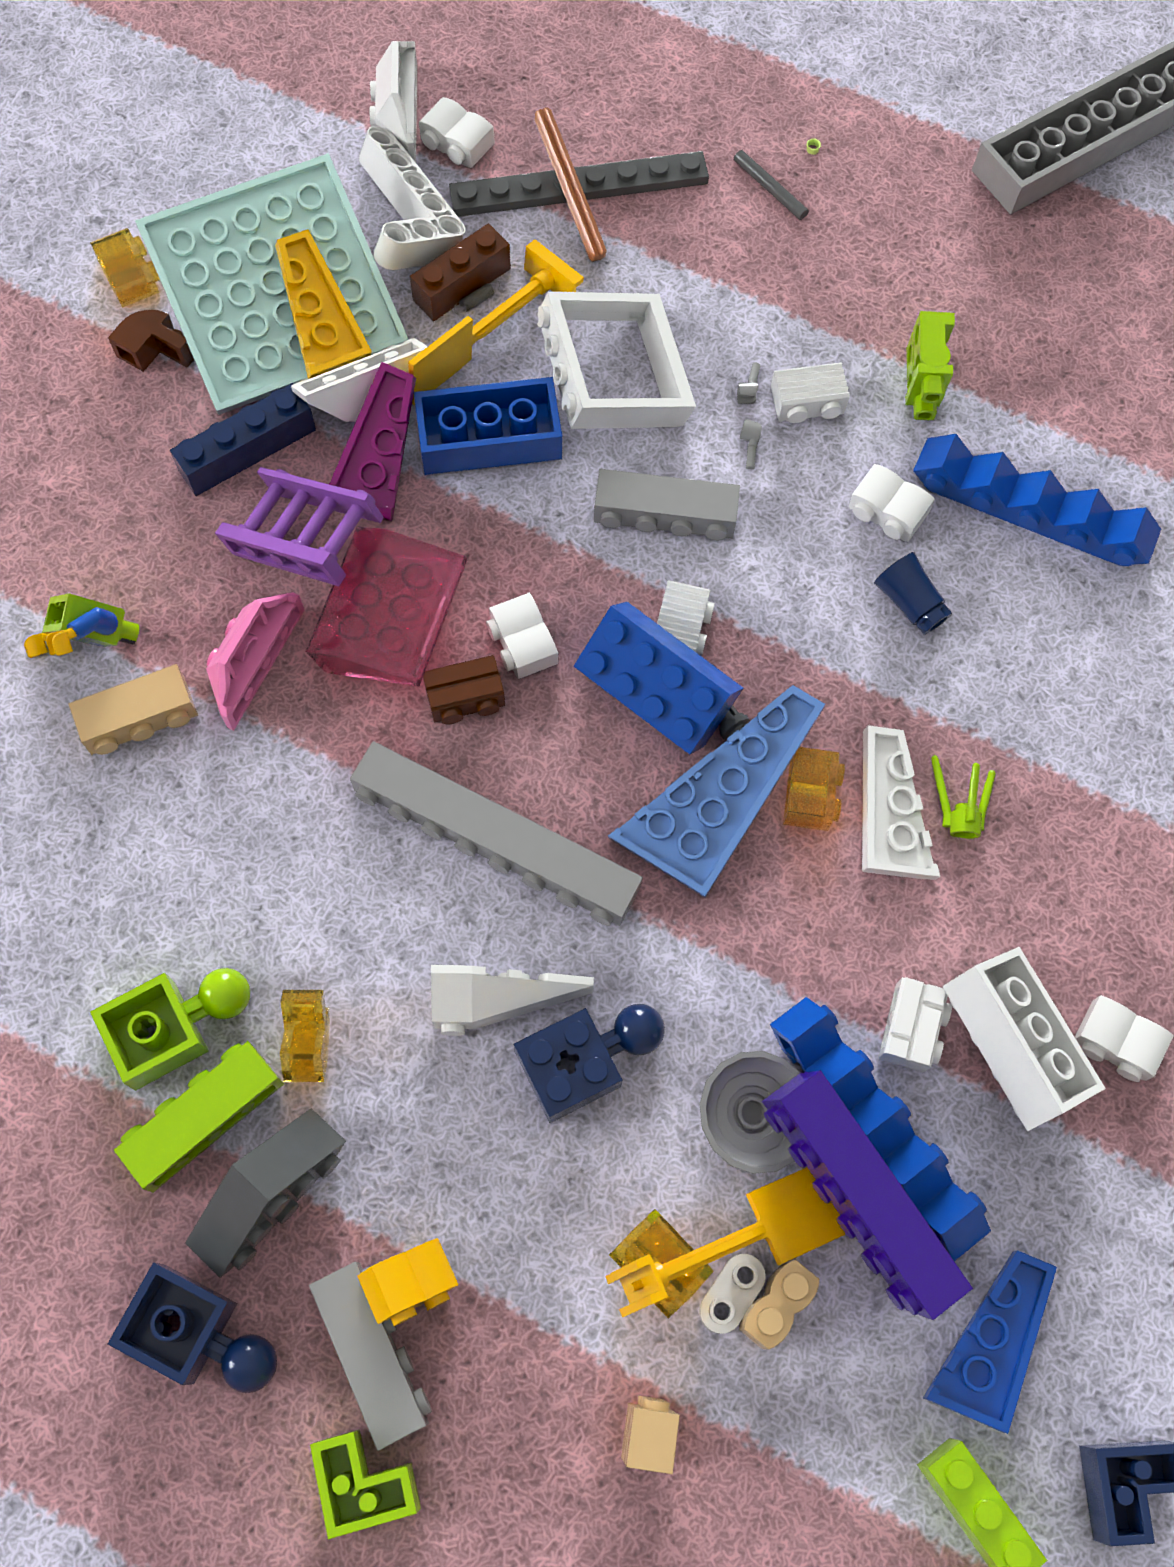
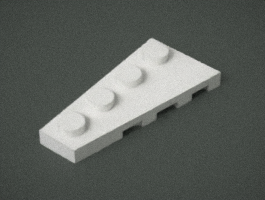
[862,725,940,880]

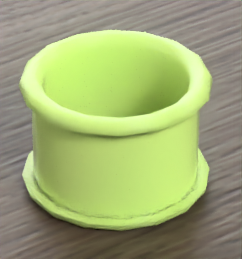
[806,139,821,155]

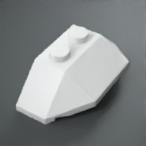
[370,41,417,163]
[291,338,428,422]

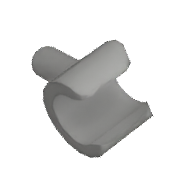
[737,362,761,404]
[740,419,762,469]

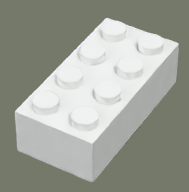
[942,947,1106,1131]

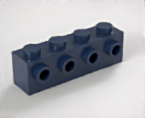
[170,383,316,496]

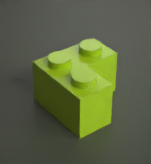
[310,1429,421,1539]

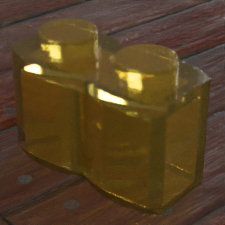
[90,228,160,308]
[783,747,845,831]

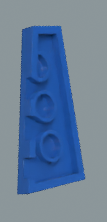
[923,1250,1057,1434]

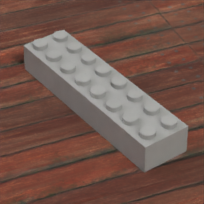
[971,41,1174,215]

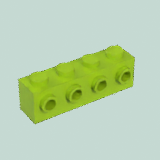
[114,1041,284,1193]

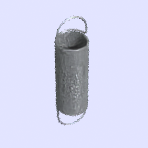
[454,280,500,314]

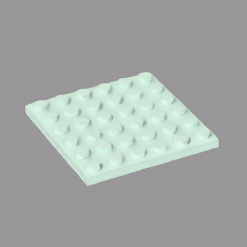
[135,153,409,415]

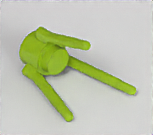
[931,755,996,839]

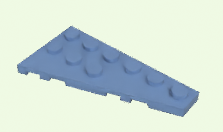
[608,685,825,898]

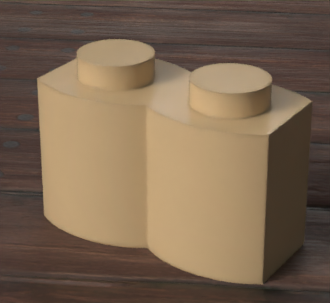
[739,1259,820,1350]

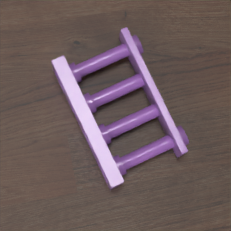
[215,467,384,586]

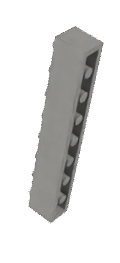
[350,741,643,926]

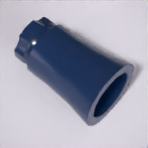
[874,552,952,635]

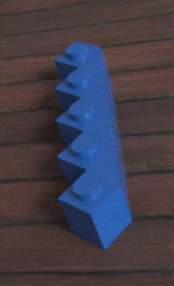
[913,434,1162,566]
[770,997,991,1261]

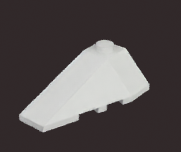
[431,965,594,1036]

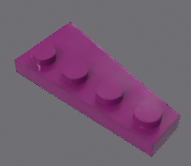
[329,361,416,522]

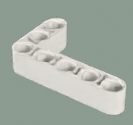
[359,126,465,270]

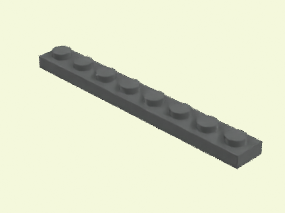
[449,151,709,217]

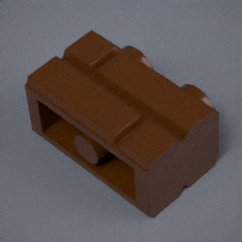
[422,655,505,725]

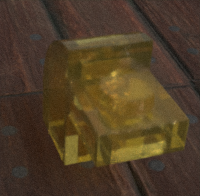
[280,990,330,1082]

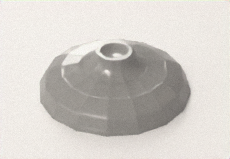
[699,1051,800,1174]

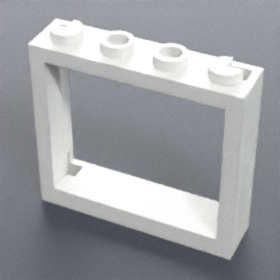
[537,291,696,429]

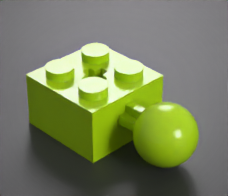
[90,968,251,1091]

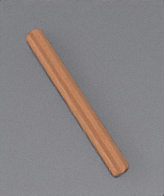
[534,107,607,262]

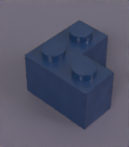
[1079,1440,1174,1546]

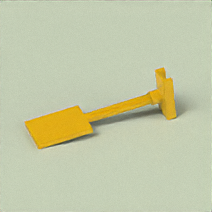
[408,239,584,405]
[605,1167,846,1318]

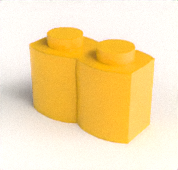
[357,1238,459,1326]

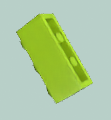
[917,1438,1048,1567]

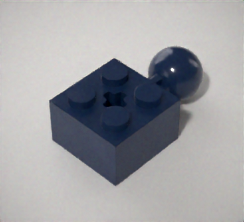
[513,1004,665,1124]
[107,1262,277,1393]

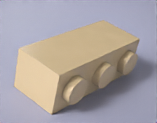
[68,664,198,755]
[621,1396,680,1474]

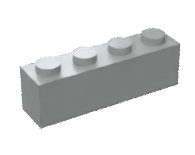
[594,469,740,541]
[309,1261,432,1451]

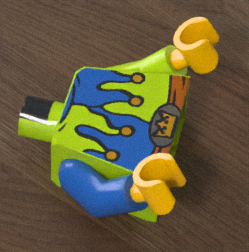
[24,593,139,658]

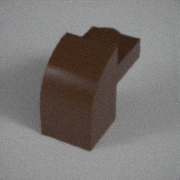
[108,310,194,372]

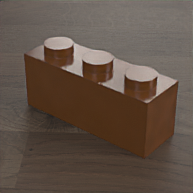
[410,223,511,322]

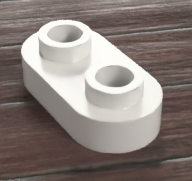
[699,1254,765,1334]

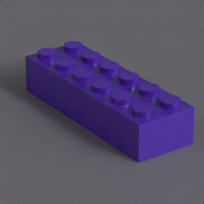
[762,1070,973,1320]

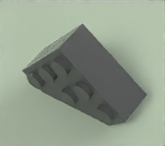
[185,1108,346,1278]

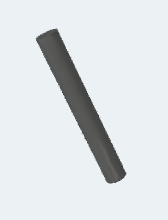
[734,150,809,220]

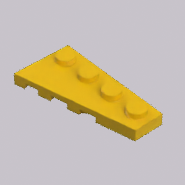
[275,229,372,379]

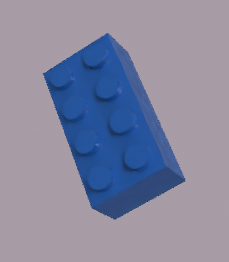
[414,377,562,475]
[573,602,744,755]

